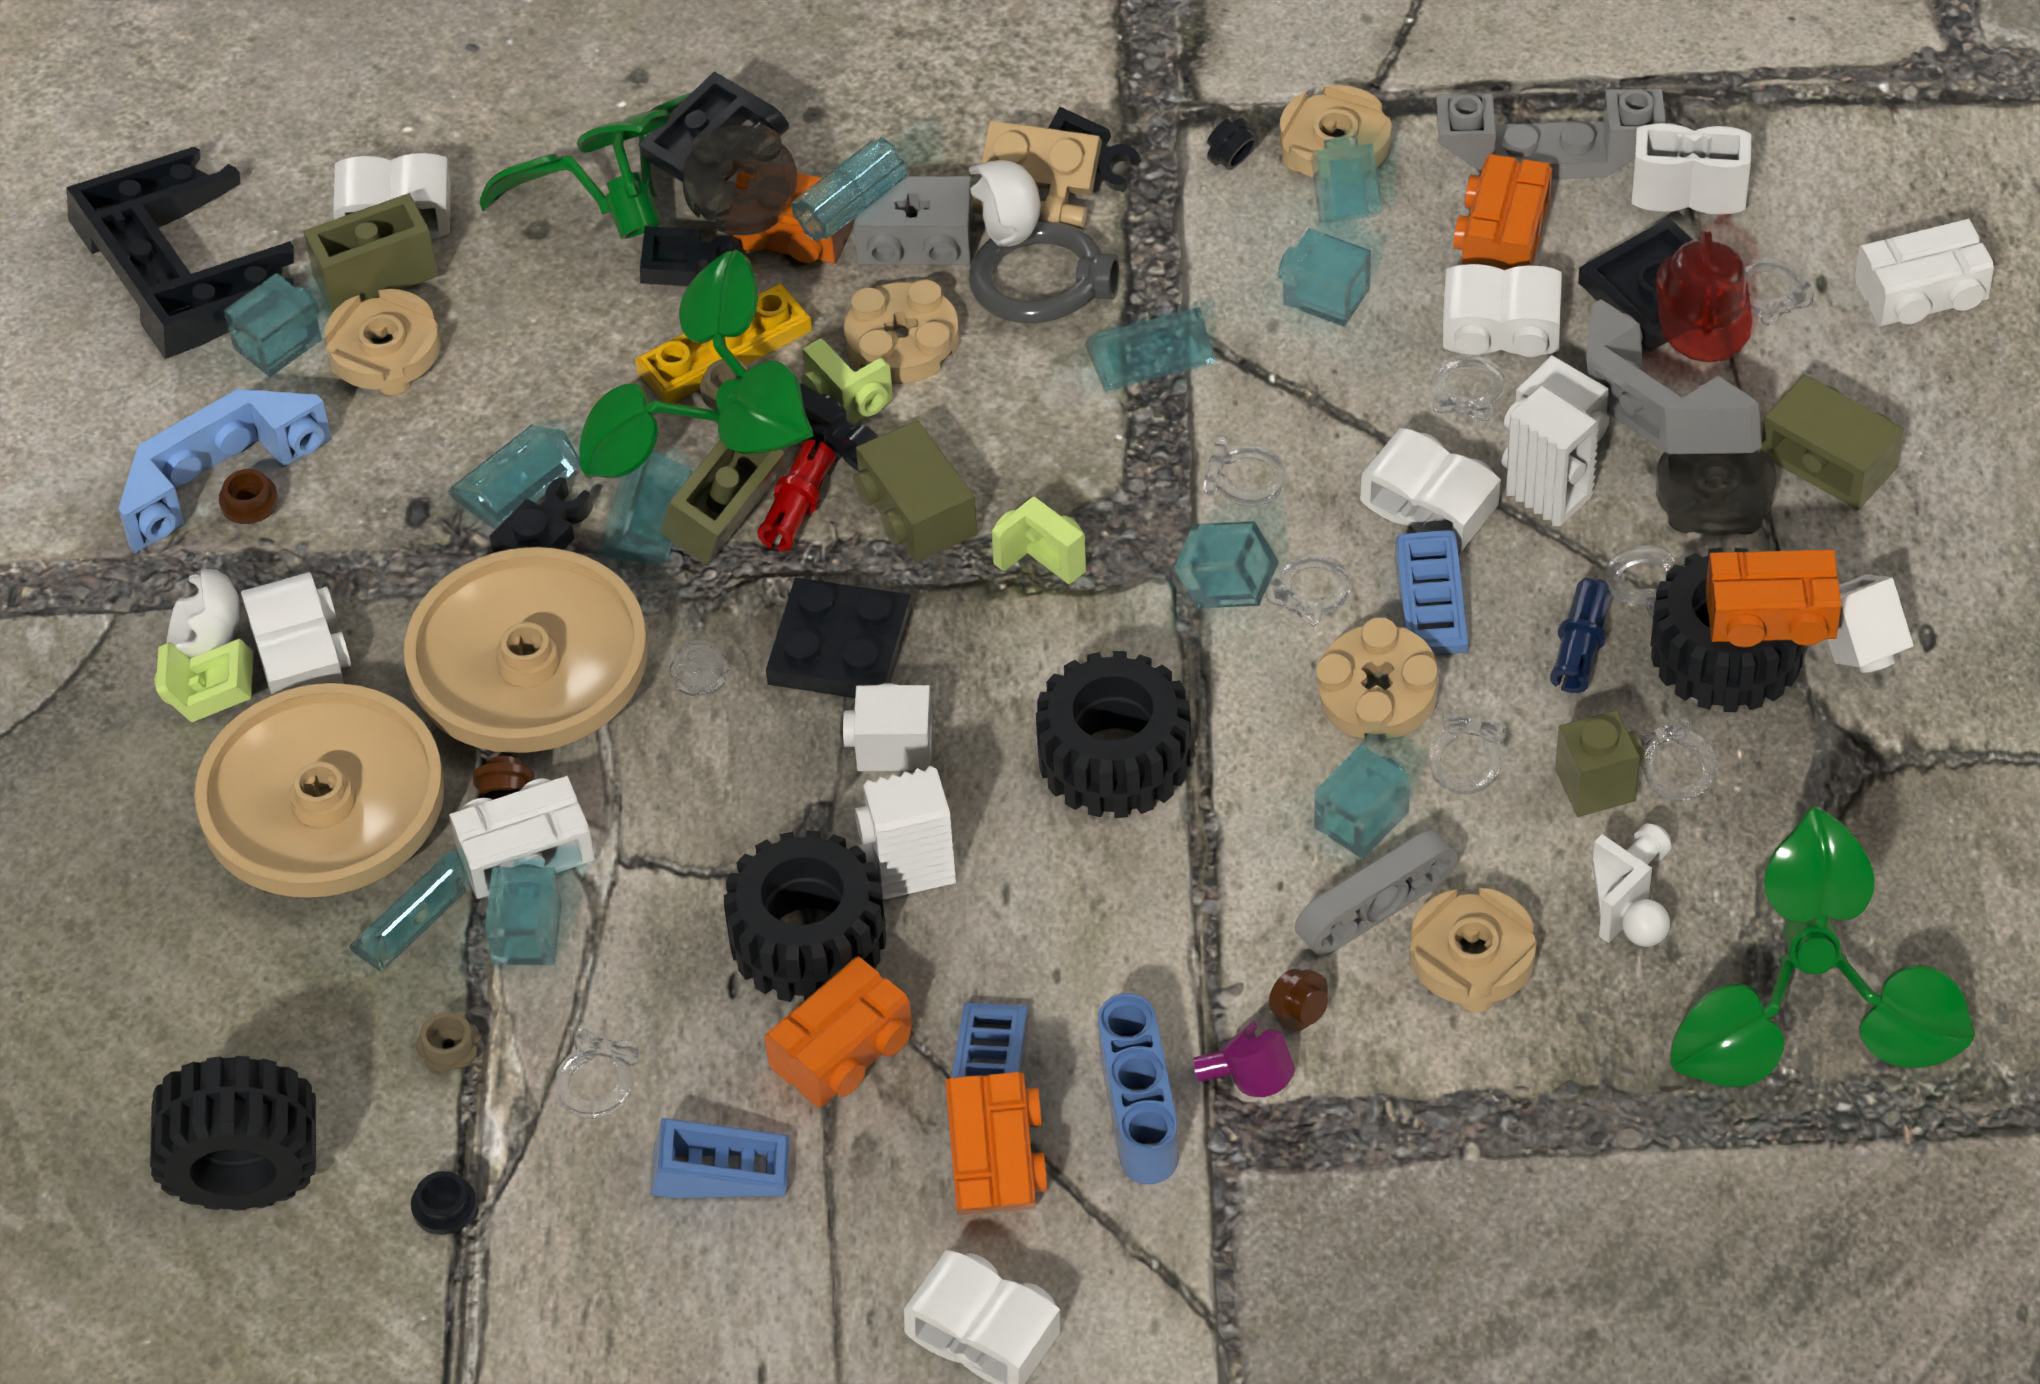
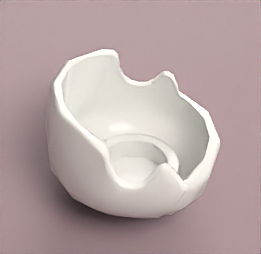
[969,160,1041,246]
[166,569,241,658]

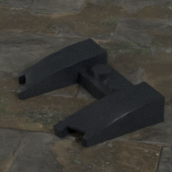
[66,147,294,359]

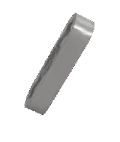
[1294,830,1458,956]

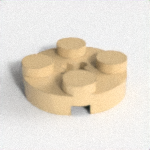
[1280,85,1392,187]
[844,280,959,383]
[325,289,441,396]
[1316,617,1439,739]
[1409,888,1537,1012]

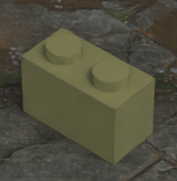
[303,193,438,313]
[1760,374,1904,510]
[853,420,978,563]
[660,439,785,566]

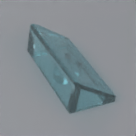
[1085,307,1216,392]
[449,424,580,529]
[597,451,693,565]
[349,850,466,971]

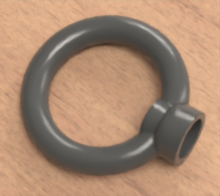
[969,221,1119,324]

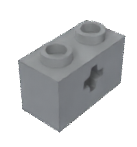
[854,176,973,265]

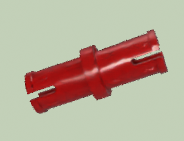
[757,439,836,552]

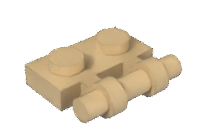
[972,121,1102,229]

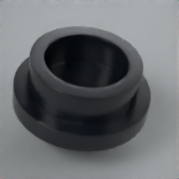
[1207,117,1258,170]
[411,1171,477,1235]

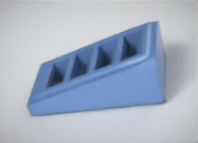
[1395,530,1468,655]
[952,1003,1028,1078]
[650,1118,790,1198]

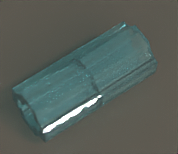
[791,137,907,242]

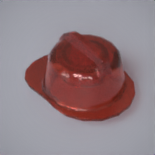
[1656,231,1752,363]

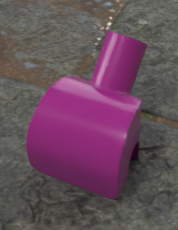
[1193,1021,1295,1097]

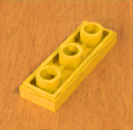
[635,283,812,403]

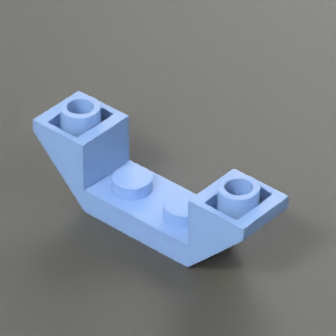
[118,389,332,553]

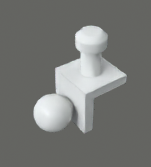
[1591,823,1672,947]

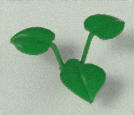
[479,92,692,239]
[579,249,813,478]
[1670,806,1975,1087]

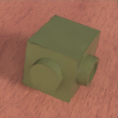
[1555,710,1645,817]

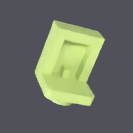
[801,338,893,424]
[992,496,1086,585]
[154,639,253,722]

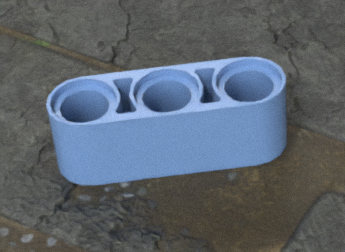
[1098,993,1178,1184]

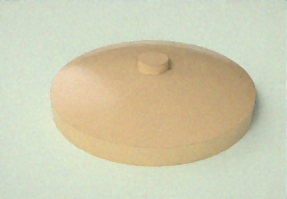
[404,547,648,753]
[194,683,445,898]

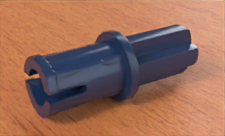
[1550,578,1611,693]

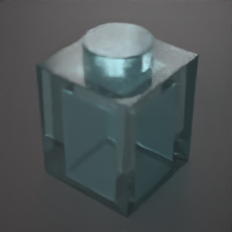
[1311,136,1381,224]
[1278,228,1371,327]
[224,273,322,377]
[1173,521,1279,609]
[1314,744,1410,859]
[485,864,562,965]

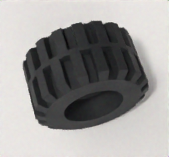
[1650,547,1805,712]
[1035,651,1191,818]
[724,830,887,1002]
[150,1056,316,1211]

